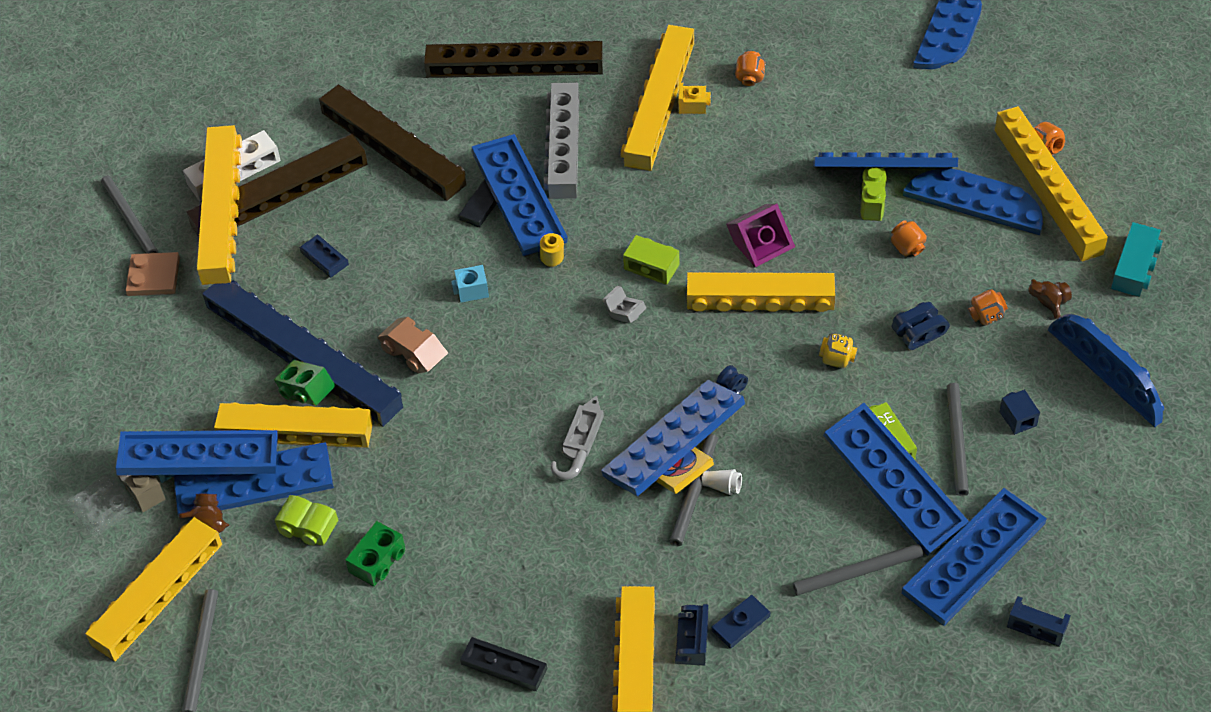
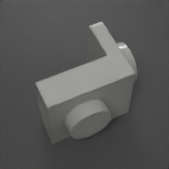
[603,286,646,323]

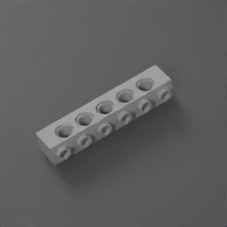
[544,83,579,199]

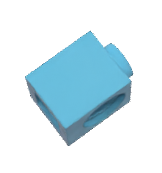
[451,265,489,303]

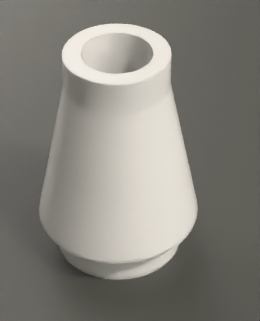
[702,469,742,495]

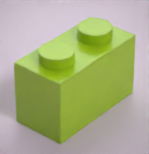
[623,235,680,285]

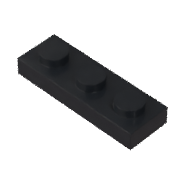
[460,637,548,692]

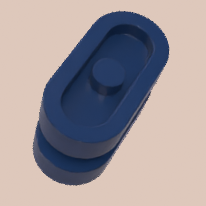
[891,302,950,350]

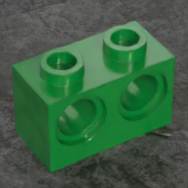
[274,360,336,406]
[345,521,405,587]

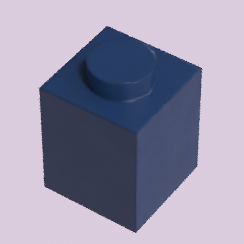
[999,389,1040,435]

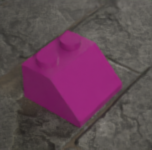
[726,203,795,267]

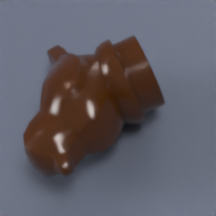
[1028,279,1072,319]
[179,494,229,533]

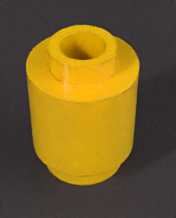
[540,233,564,267]

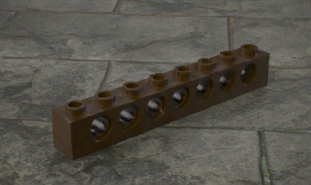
[424,41,603,78]

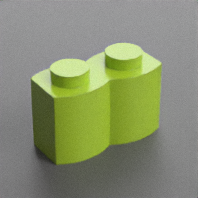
[861,167,886,221]
[275,495,339,546]

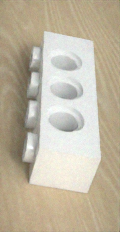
[183,130,281,201]

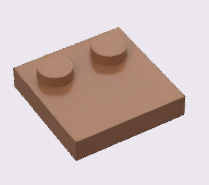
[126,252,180,296]

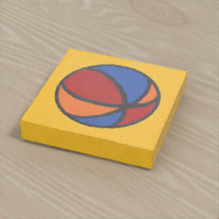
[656,447,714,494]

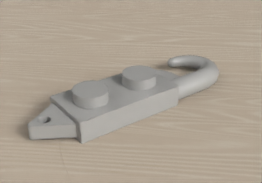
[550,396,604,480]

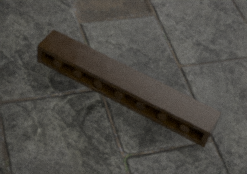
[319,84,467,201]
[186,134,368,237]

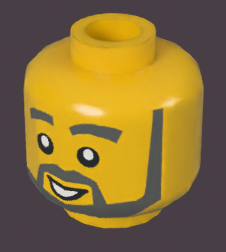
[819,333,857,368]

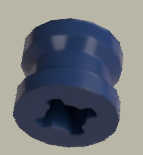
[716,365,748,394]

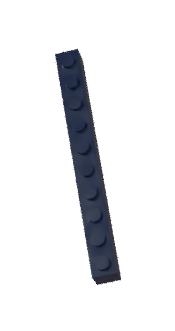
[202,280,403,427]

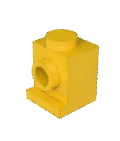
[679,83,711,114]

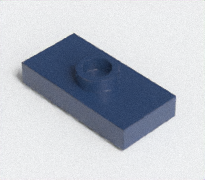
[299,234,349,278]
[712,595,771,649]

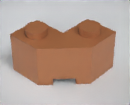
[377,317,448,373]

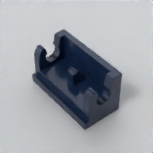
[1007,596,1071,647]
[675,604,708,666]

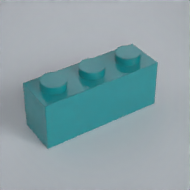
[1111,222,1163,297]

